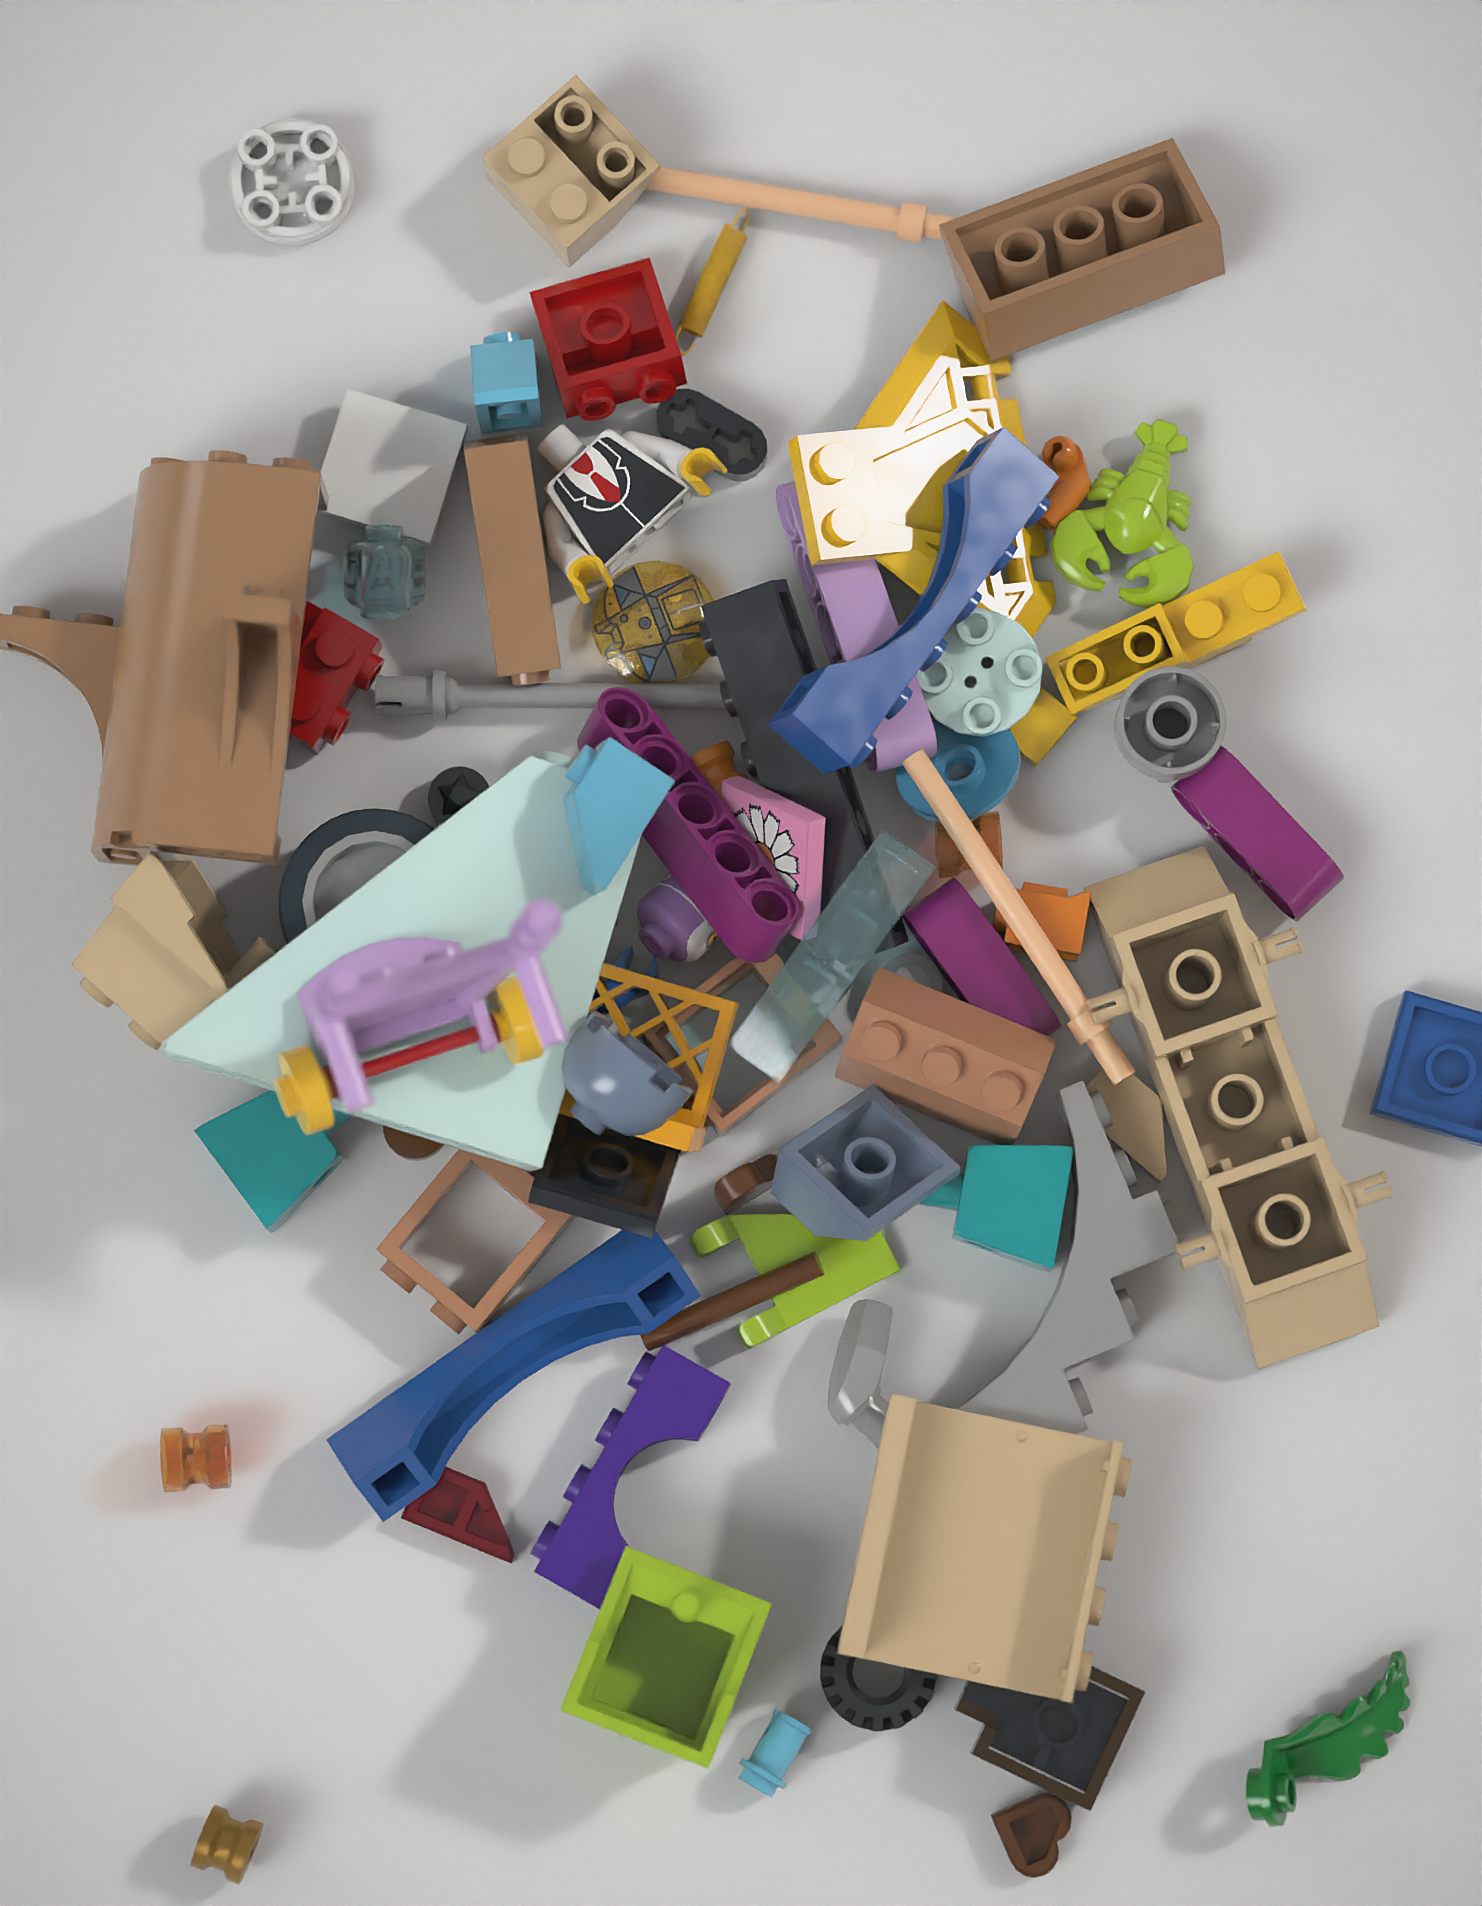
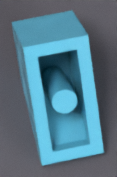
[470,332,543,434]
[563,737,675,896]

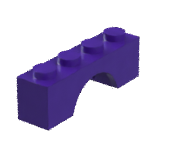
[530,1345,731,1609]

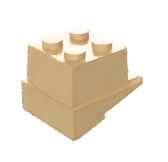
[71,852,278,1050]

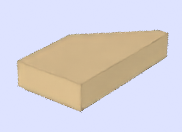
[1086,1068,1167,1183]

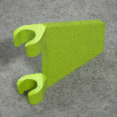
[689,1214,901,1349]

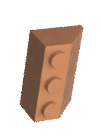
[834,967,1057,1145]

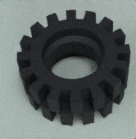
[820,1626,938,1731]

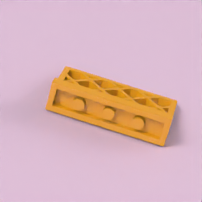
[558,963,739,1152]

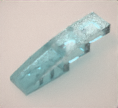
[727,829,936,1084]

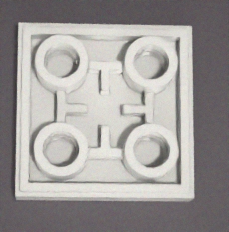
[317,389,469,547]

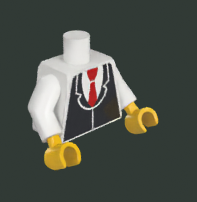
[537,424,727,604]

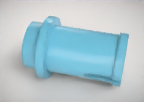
[738,1709,812,1798]

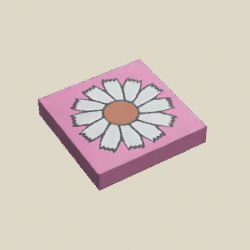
[721,775,825,941]

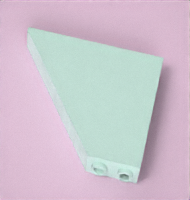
[158,751,642,1171]

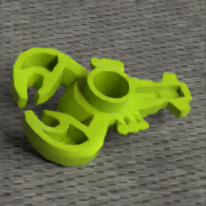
[1050,419,1194,609]

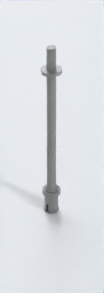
[375,668,821,720]

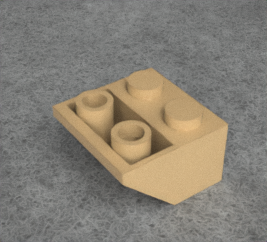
[482,75,661,267]

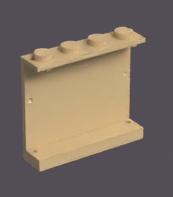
[837,1394,1132,1703]

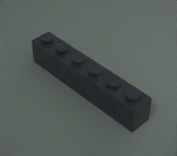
[699,579,909,971]

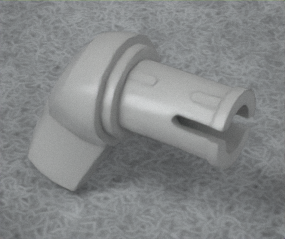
[828,1299,893,1449]

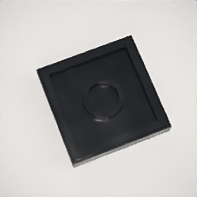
[528,1113,681,1238]

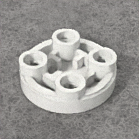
[229,119,355,246]

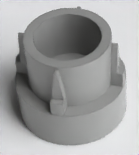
[1113,666,1226,783]

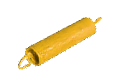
[676,208,749,355]

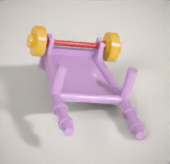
[274,900,569,1135]

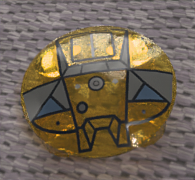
[592,561,714,684]

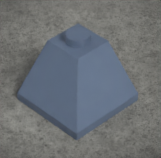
[771,1085,961,1241]

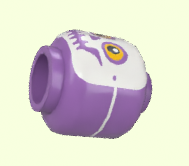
[637,873,720,963]

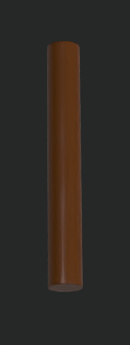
[640,1252,825,1352]

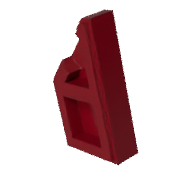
[401,1467,516,1564]

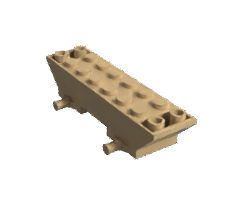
[1084,845,1393,1370]

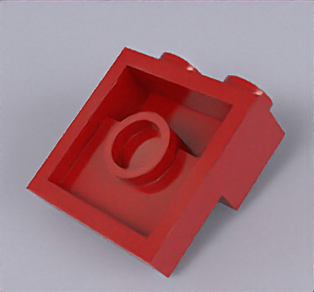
[529,257,688,421]
[289,600,385,755]

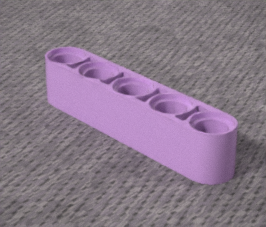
[776,481,937,774]

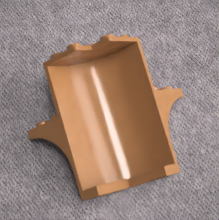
[0,450,329,866]

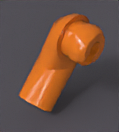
[1037,436,1091,533]

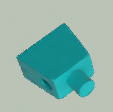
[194,1090,354,1233]
[919,1145,1074,1272]

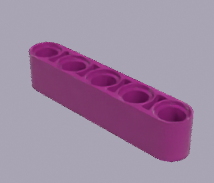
[577,687,799,963]

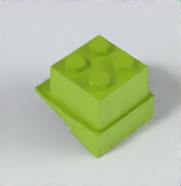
[560,1546,772,1769]

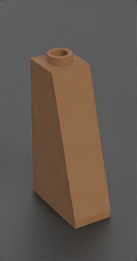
[464,433,561,685]

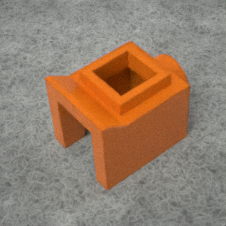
[993,882,1091,962]

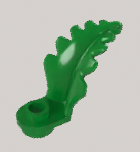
[1246,1651,1410,1827]

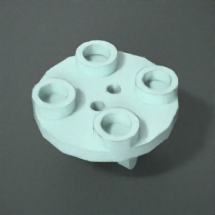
[916,608,1043,737]

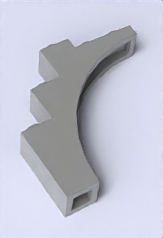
[956,1080,1186,1434]

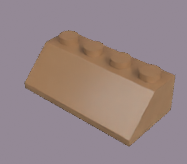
[939,138,1225,361]

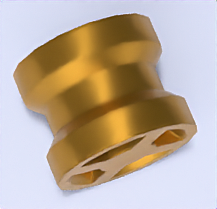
[190,1805,264,1884]

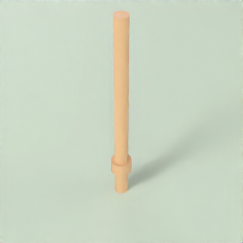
[645,166,958,243]
[902,749,1136,1085]

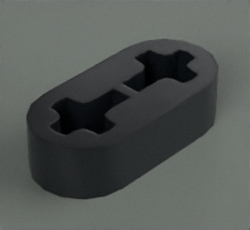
[657,388,767,481]

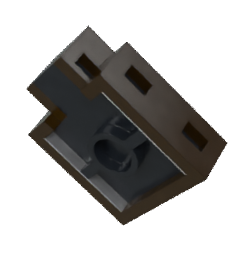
[954,1666,1145,1811]

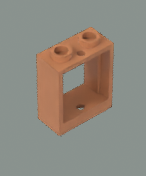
[642,952,843,1137]
[376,1149,576,1335]

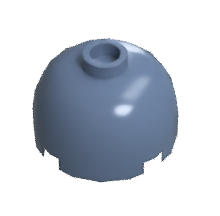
[561,1011,693,1136]

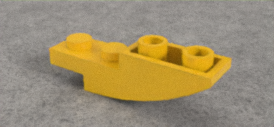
[1045,551,1307,716]

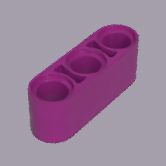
[1170,745,1344,922]
[901,877,1062,1036]

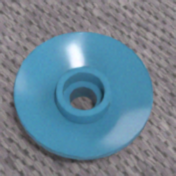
[895,719,1021,822]

